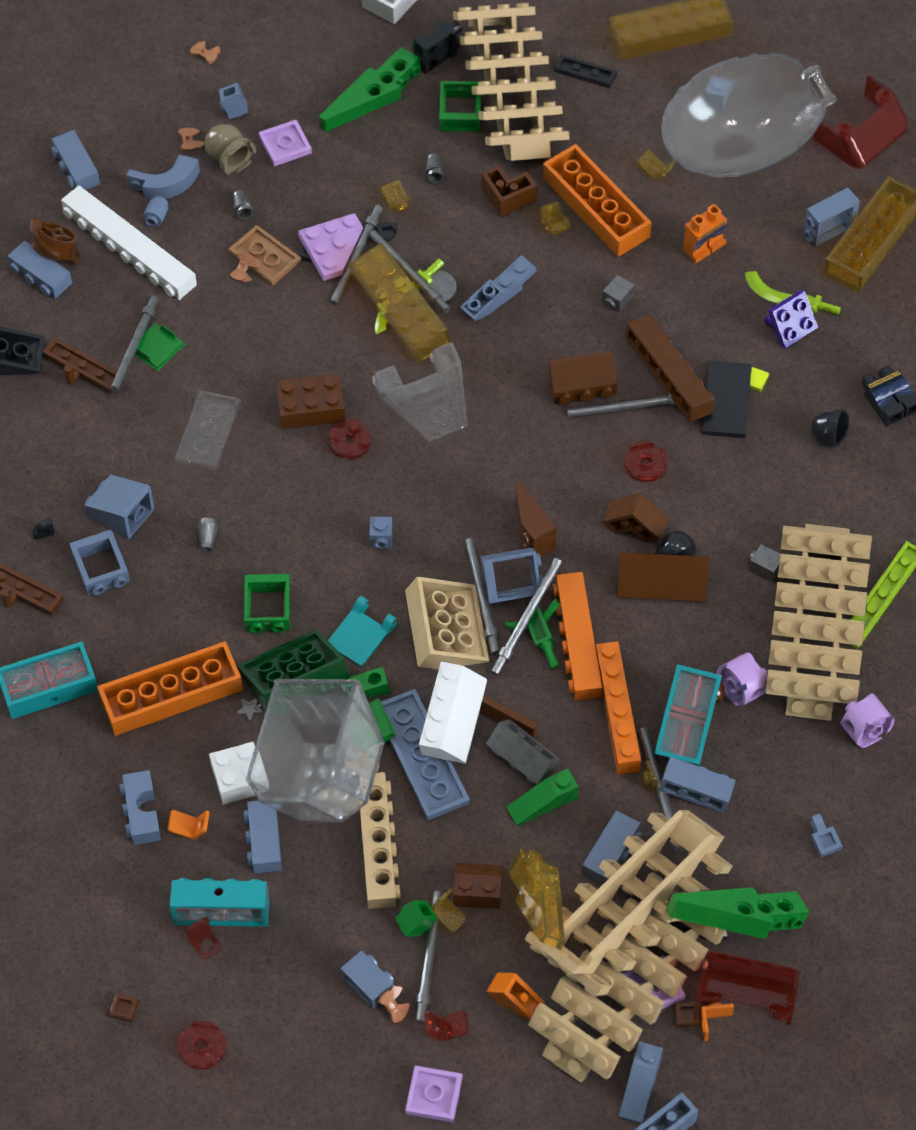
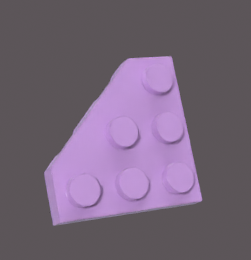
[298,213,363,281]

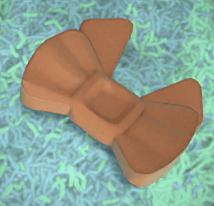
[190,41,220,64]
[178,128,204,152]
[230,252,260,282]
[378,986,410,1023]

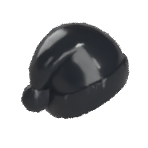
[811,409,849,447]
[655,531,697,556]

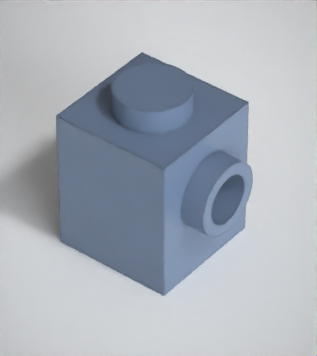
[219,83,248,119]
[369,517,393,549]

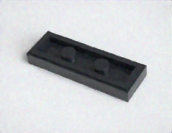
[554,54,617,89]

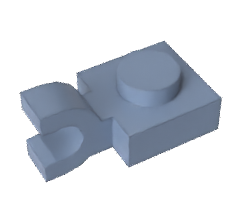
[810,814,843,858]

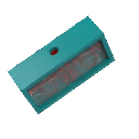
[0,641,98,719]
[655,664,722,766]
[170,878,269,927]

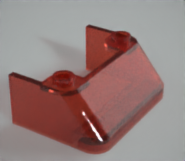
[813,74,909,169]
[695,952,801,1025]

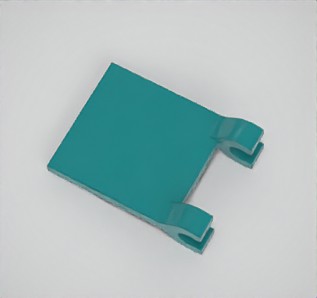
[328,596,398,667]

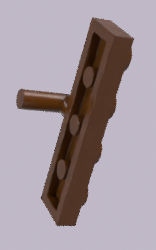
[43,337,124,394]
[0,564,64,616]

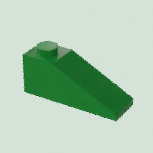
[506,769,579,826]

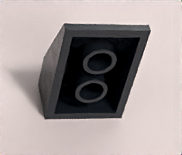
[0,327,45,375]

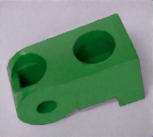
[345,667,391,702]

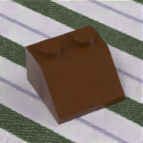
[453,863,503,909]

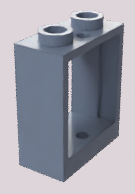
[803,188,860,247]
[69,529,130,596]
[480,547,543,603]

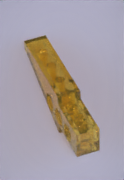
[508,848,565,950]

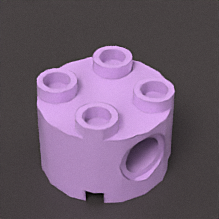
[717,652,768,706]
[840,694,895,748]

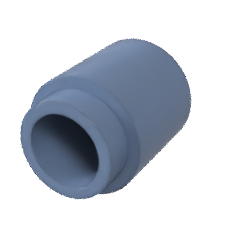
[142,196,168,227]

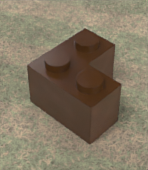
[481,165,537,216]
[602,493,669,543]

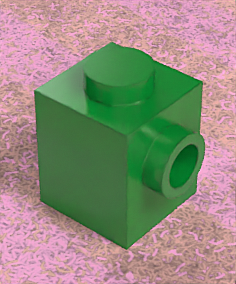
[395,900,438,937]

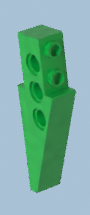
[319,47,421,132]
[665,887,809,939]

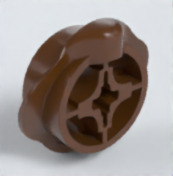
[29,217,80,265]

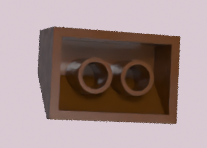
[549,350,617,405]

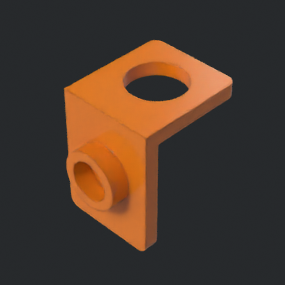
[167,810,210,840]
[700,1003,734,1041]

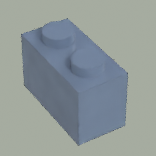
[340,950,394,1009]

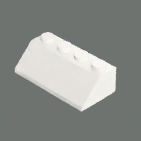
[419,662,487,764]

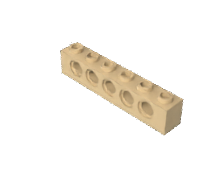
[357,772,401,909]

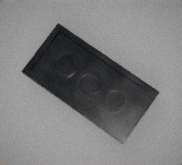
[702,361,752,438]

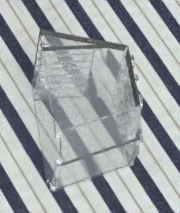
[245,679,385,823]

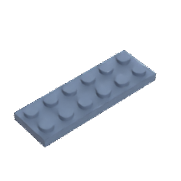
[381,689,470,821]

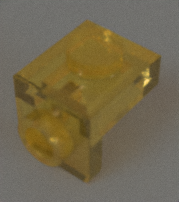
[379,179,412,211]
[540,201,571,235]

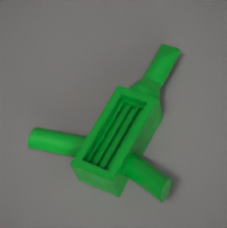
[505,598,559,669]

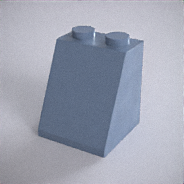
[84,474,154,540]

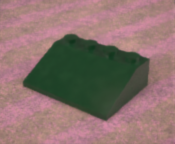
[237,630,350,717]

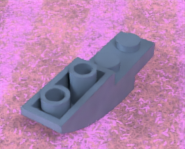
[460,255,537,321]

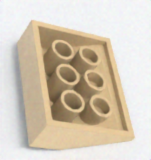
[405,577,489,669]

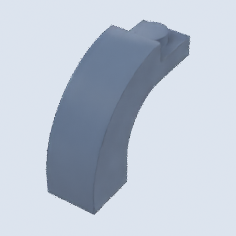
[126,155,200,199]

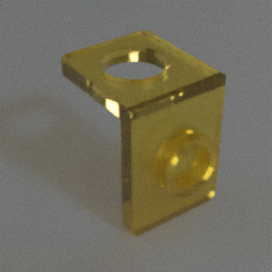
[637,149,676,181]
[642,760,666,792]
[432,888,467,933]

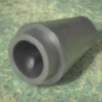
[425,154,445,184]
[232,190,254,220]
[197,518,219,551]

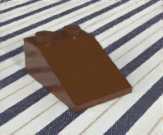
[515,481,556,558]

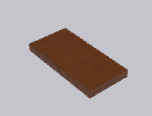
[618,552,709,602]

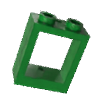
[439,81,481,132]
[244,574,290,633]

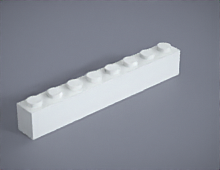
[61,186,197,300]

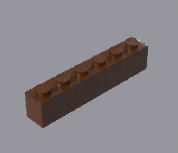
[626,315,714,422]

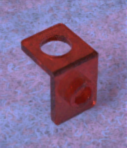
[187,916,223,960]
[425,1011,468,1041]

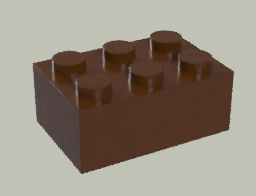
[276,373,345,429]

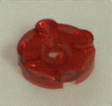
[329,419,372,460]
[624,441,668,482]
[178,1021,227,1070]

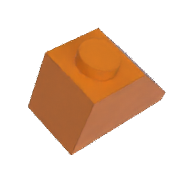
[486,972,545,1020]

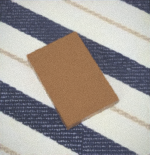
[228,225,301,286]

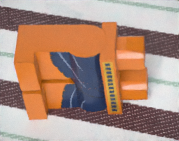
[683,204,727,263]

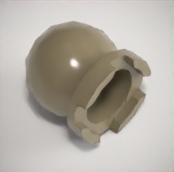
[205,124,256,175]

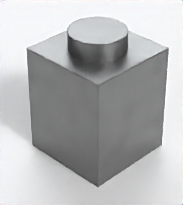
[602,275,635,312]
[748,544,780,582]

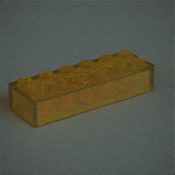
[608,0,734,61]
[823,176,916,292]
[347,243,452,363]

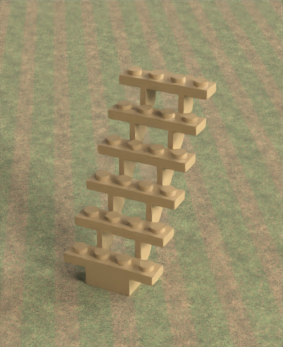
[453,3,569,161]
[765,524,872,721]
[525,810,733,996]
[528,872,726,1082]

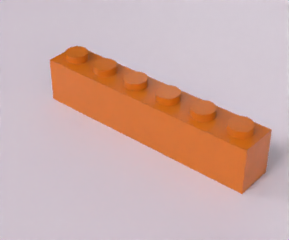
[552,572,602,701]
[596,641,641,775]

